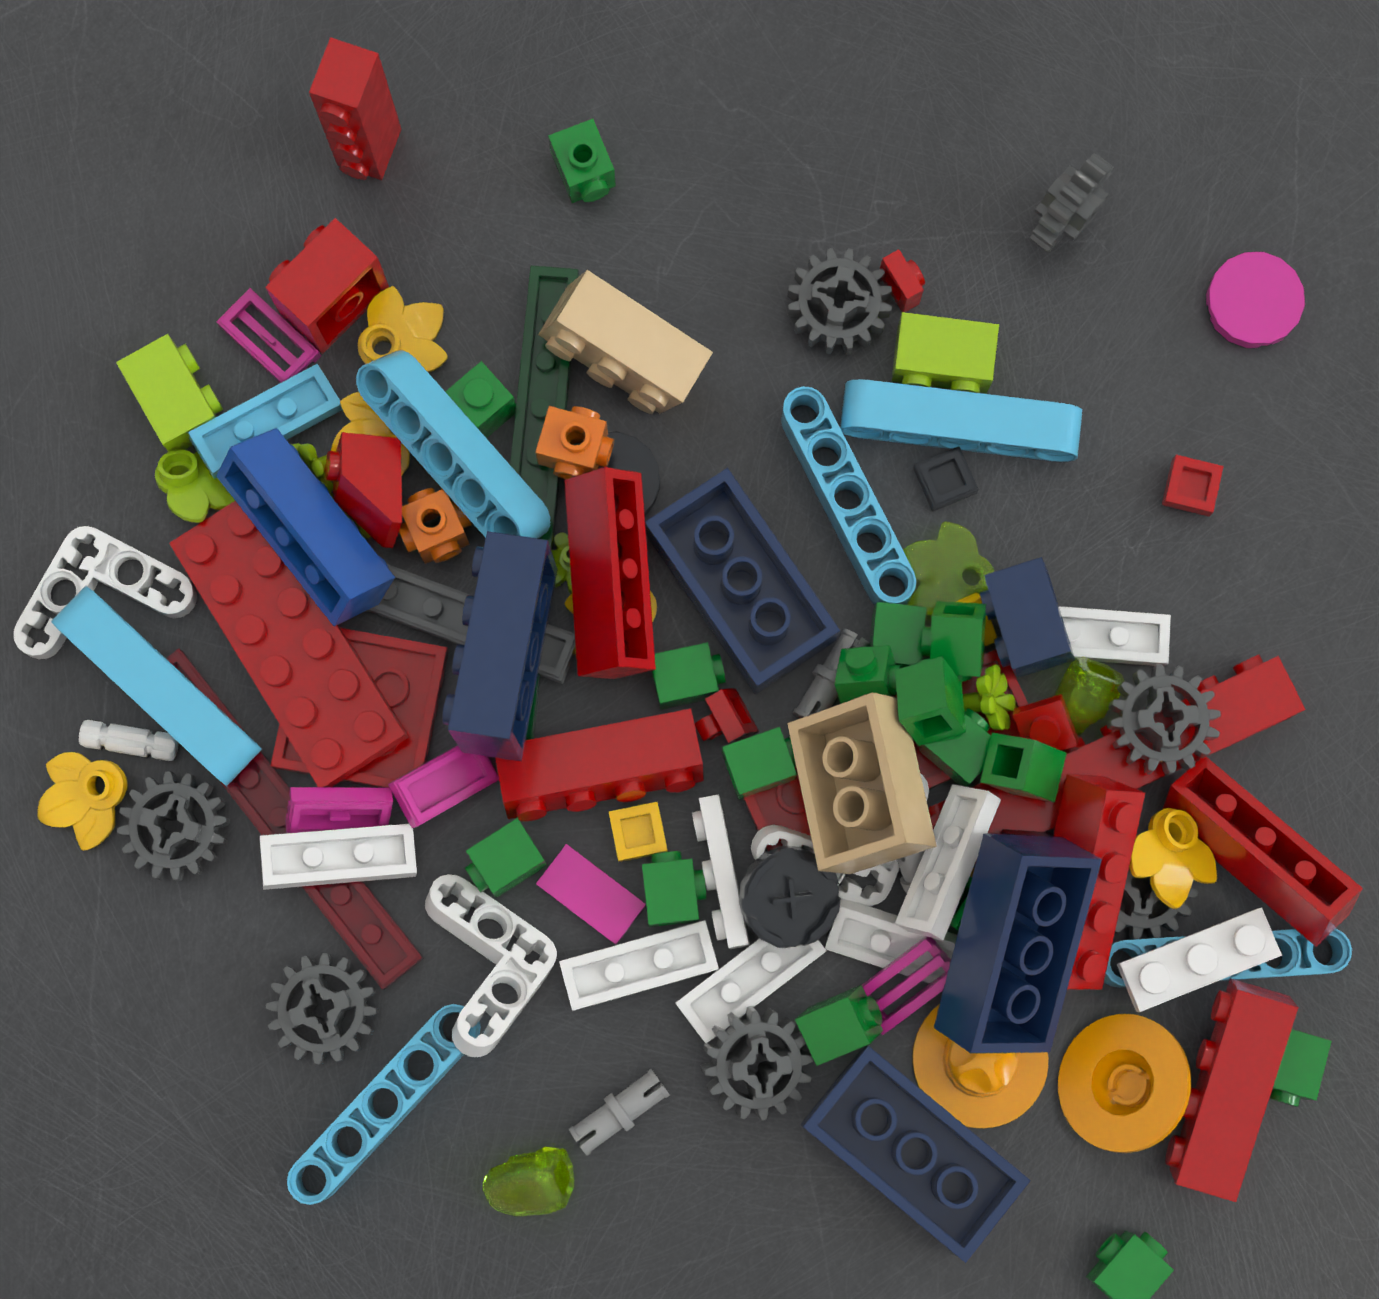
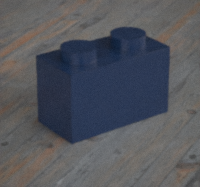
[980,557,1075,678]

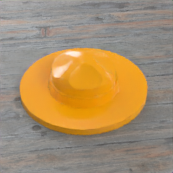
[912,1004,1049,1128]
[1058,1014,1191,1153]

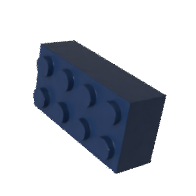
[645,468,840,695]
[443,531,558,761]
[934,833,1102,1053]
[800,1046,1031,1263]

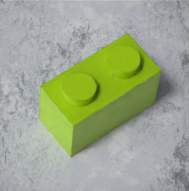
[891,312,999,394]
[116,334,224,452]

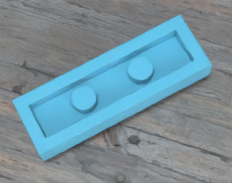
[188,363,342,479]

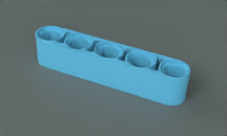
[356,350,550,539]
[840,379,1082,462]
[781,386,916,606]
[51,585,262,786]
[1104,928,1352,988]
[287,1004,481,1205]

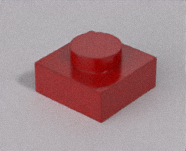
[880,249,925,312]
[1162,455,1224,517]
[1013,694,1079,751]

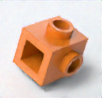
[535,406,614,479]
[399,488,472,564]

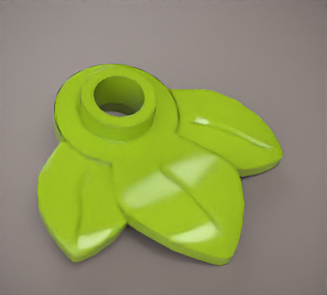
[155,449,235,523]

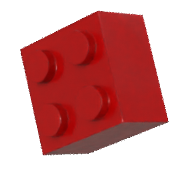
[265,218,389,354]

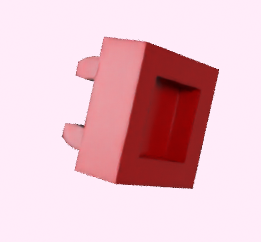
[694,688,759,743]

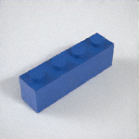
[216,428,395,626]

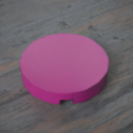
[1206,252,1305,348]

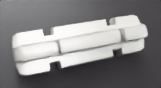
[79,720,179,761]

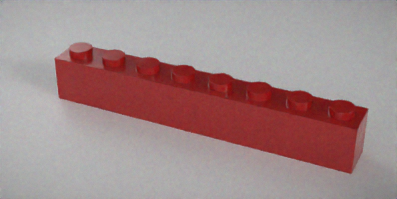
[928,654,1306,865]

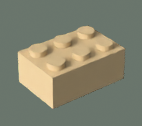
[538,270,713,414]
[787,692,937,874]

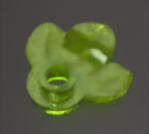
[903,521,994,615]

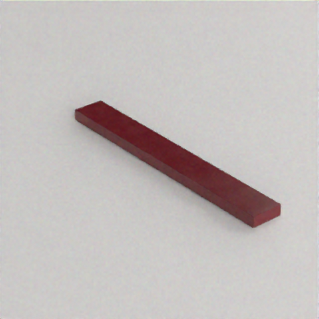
[166,648,424,990]

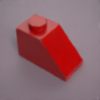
[325,432,402,548]

